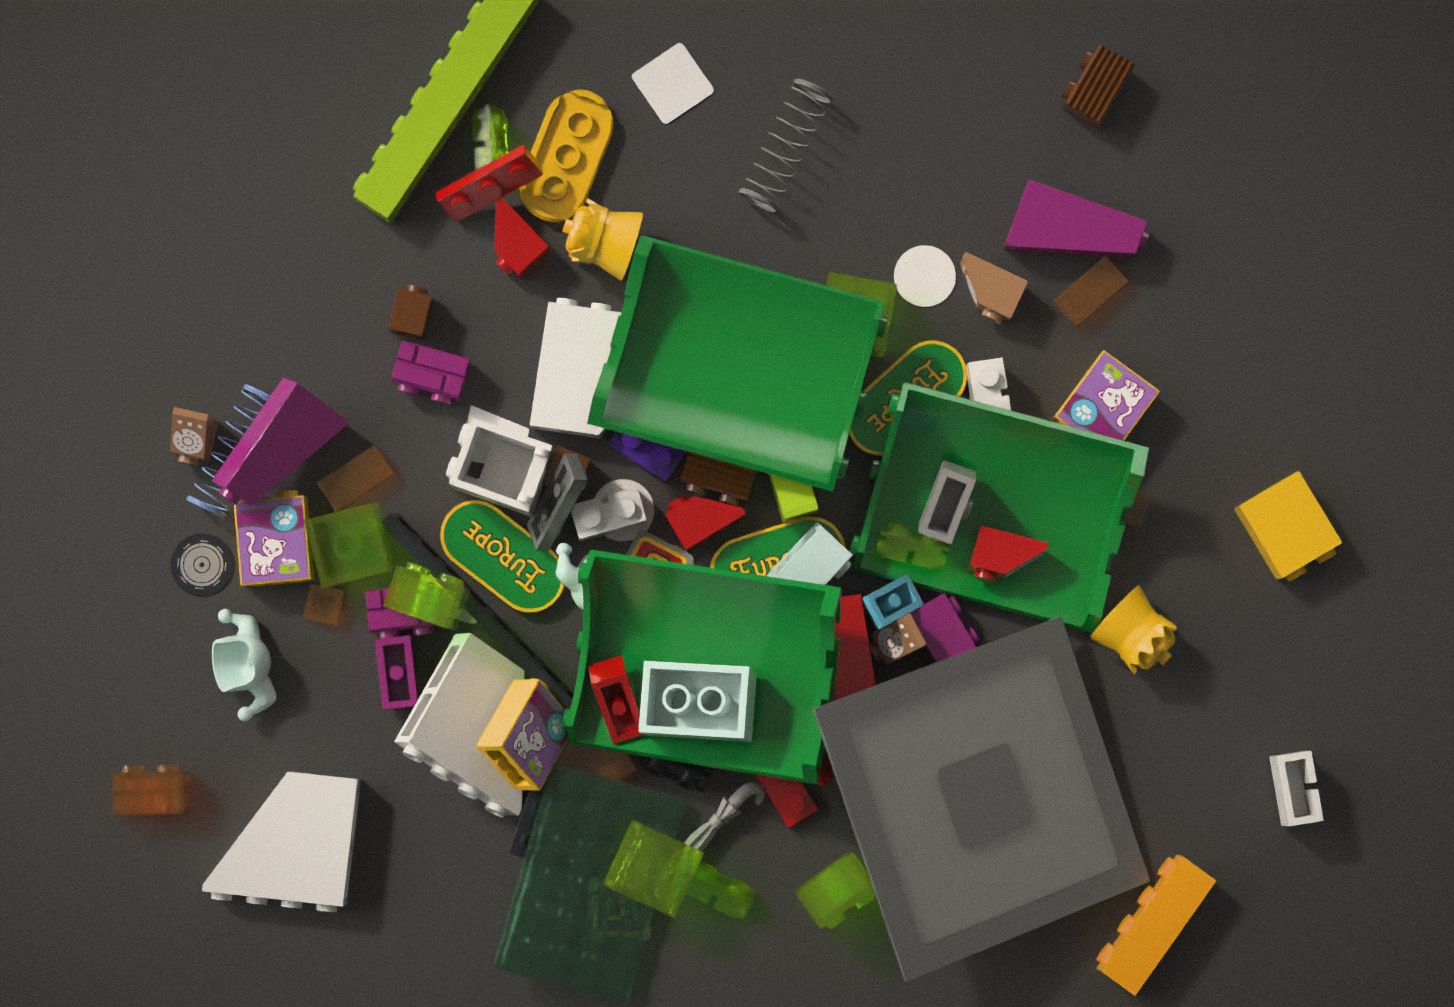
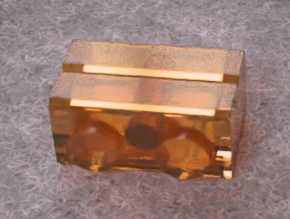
[112,764,189,815]

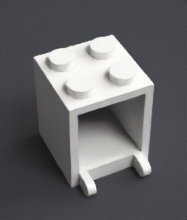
[446,417,555,517]

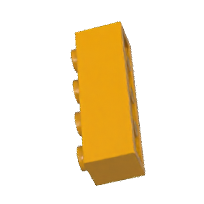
[1096,855,1216,996]

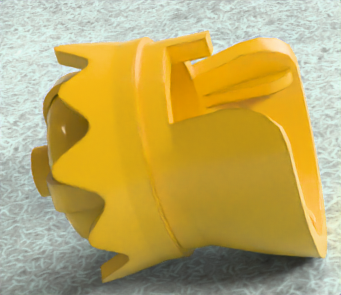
[562,198,643,281]
[1090,585,1177,675]

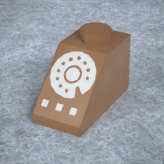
[960,252,1028,324]
[170,407,219,466]
[869,613,926,666]

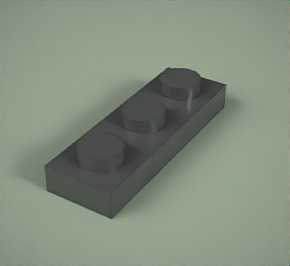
[527,453,587,551]

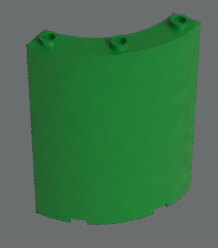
[587,235,888,491]
[849,382,1149,634]
[562,550,842,785]

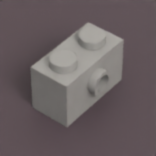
[918,460,976,544]

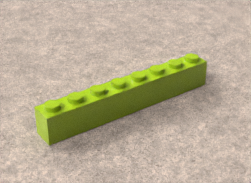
[353,0,540,224]

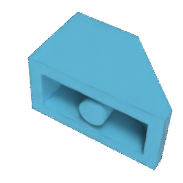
[862,574,924,630]

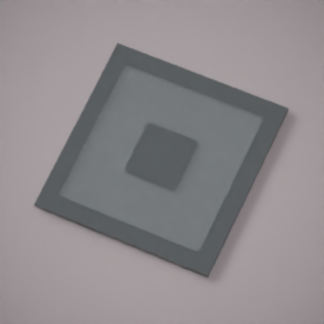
[813,616,1150,982]

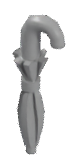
[667,782,766,873]

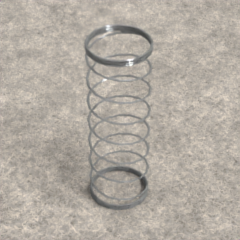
[739,79,833,212]

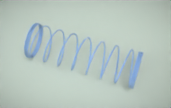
[186,384,270,519]

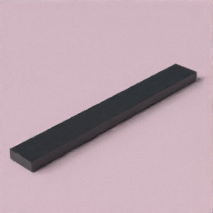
[381,513,574,710]

